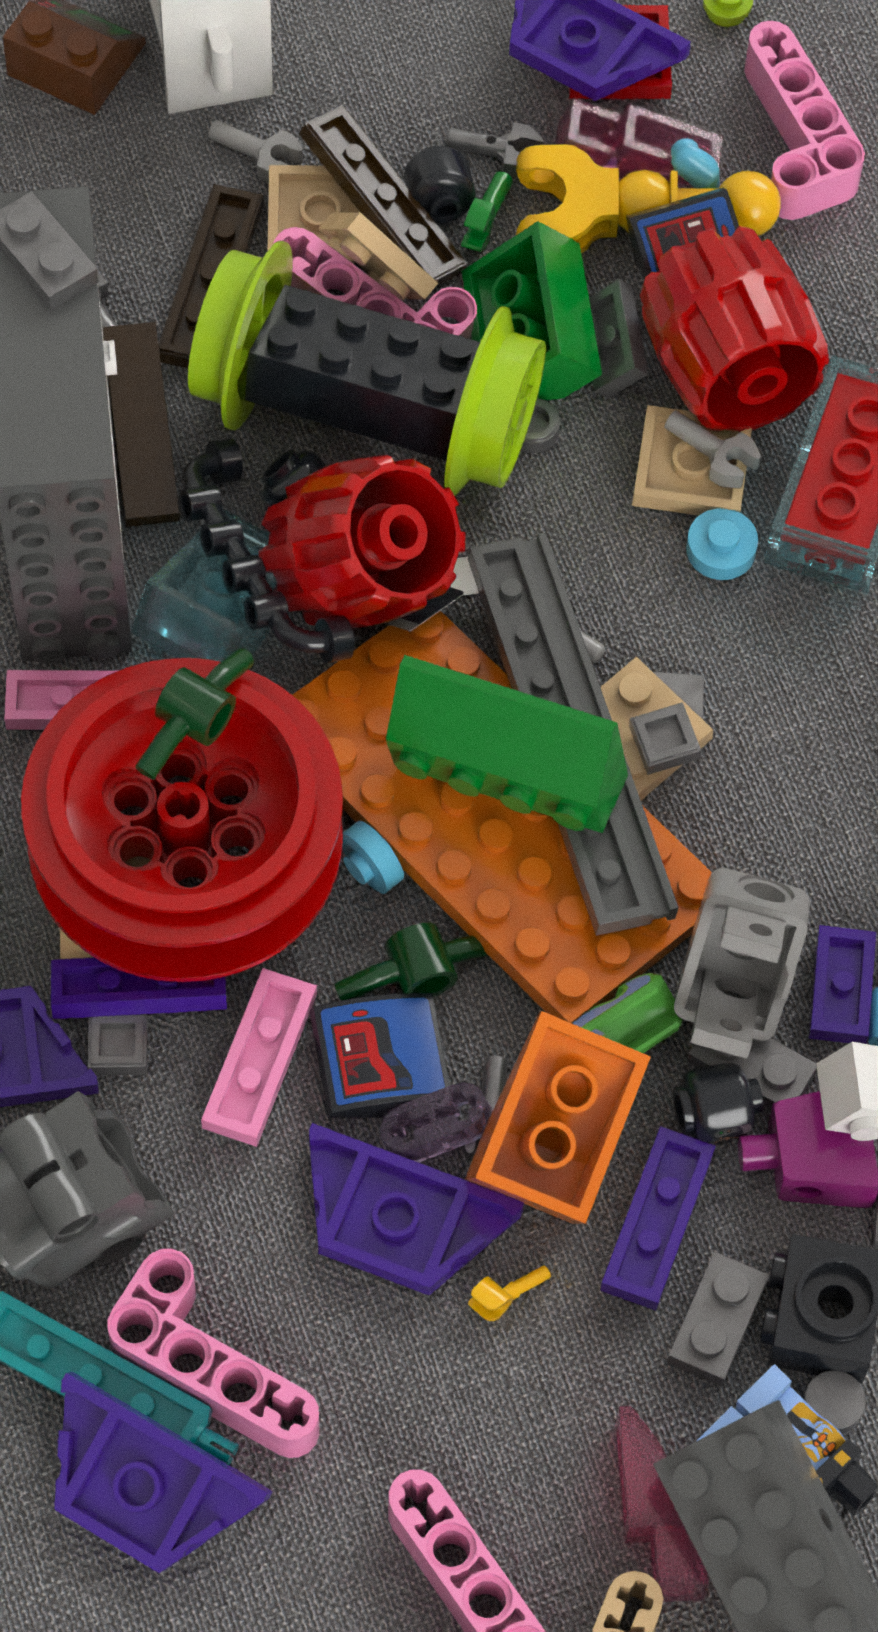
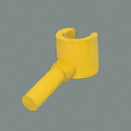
[468,1265,551,1321]

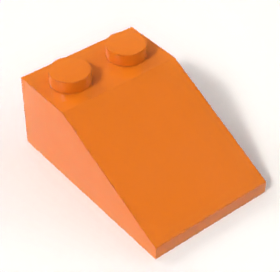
[465,1011,651,1224]

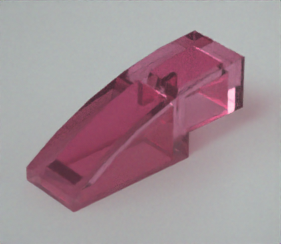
[555,98,723,184]
[615,1406,709,1602]

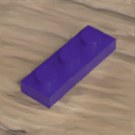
[51,957,227,1019]
[600,1126,716,1311]

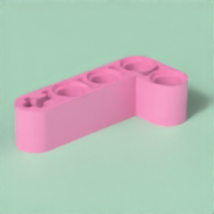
[744,21,865,220]
[274,227,477,339]
[107,1249,319,1458]
[388,1470,546,1632]

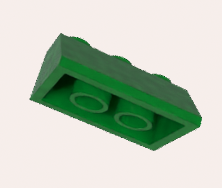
[461,221,602,400]

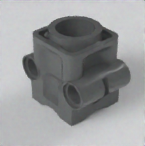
[0,1091,175,1289]

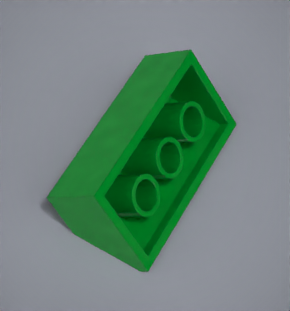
[386,655,628,833]

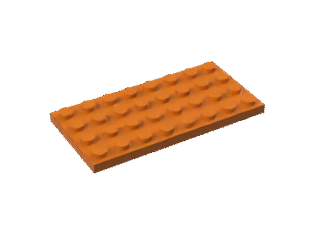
[292,611,712,1023]

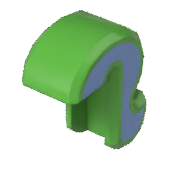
[572,973,683,1053]

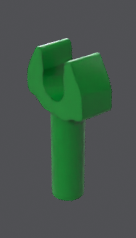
[461,172,513,253]

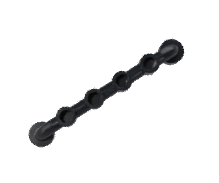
[179,438,355,663]

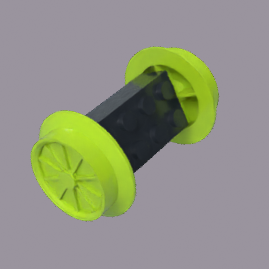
[188,241,546,496]

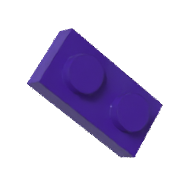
[808,925,876,1044]

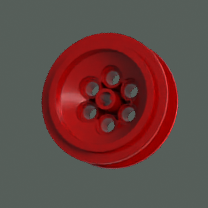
[21,658,343,982]

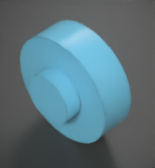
[686,508,758,580]
[342,821,404,894]

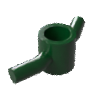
[135,648,254,780]
[334,923,489,1001]

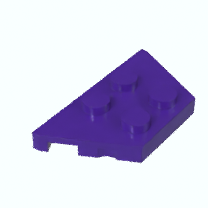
[509,0,691,101]
[0,986,99,1107]
[309,1123,524,1296]
[54,1371,273,1573]

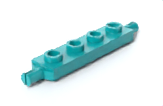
[0,1291,239,1465]

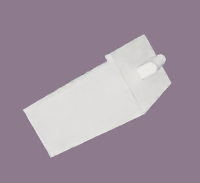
[149,0,273,114]

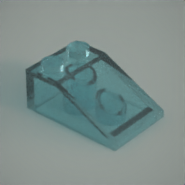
[131,509,277,662]

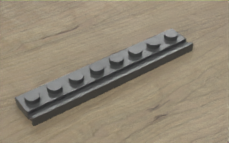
[468,533,679,936]

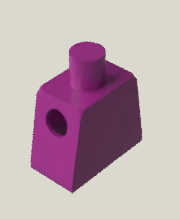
[738,1091,878,1208]

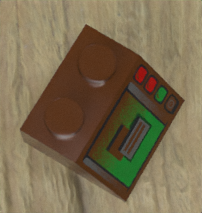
[2,0,146,115]

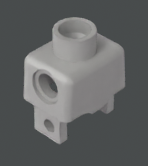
[674,868,810,1059]

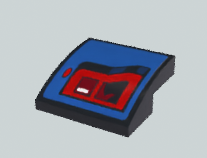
[626,188,739,279]
[309,993,452,1118]

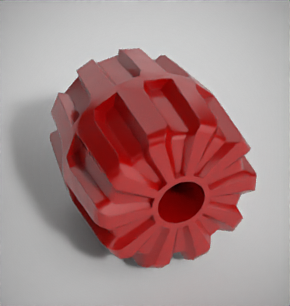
[640,225,829,433]
[258,455,466,627]

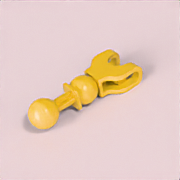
[516,144,781,254]

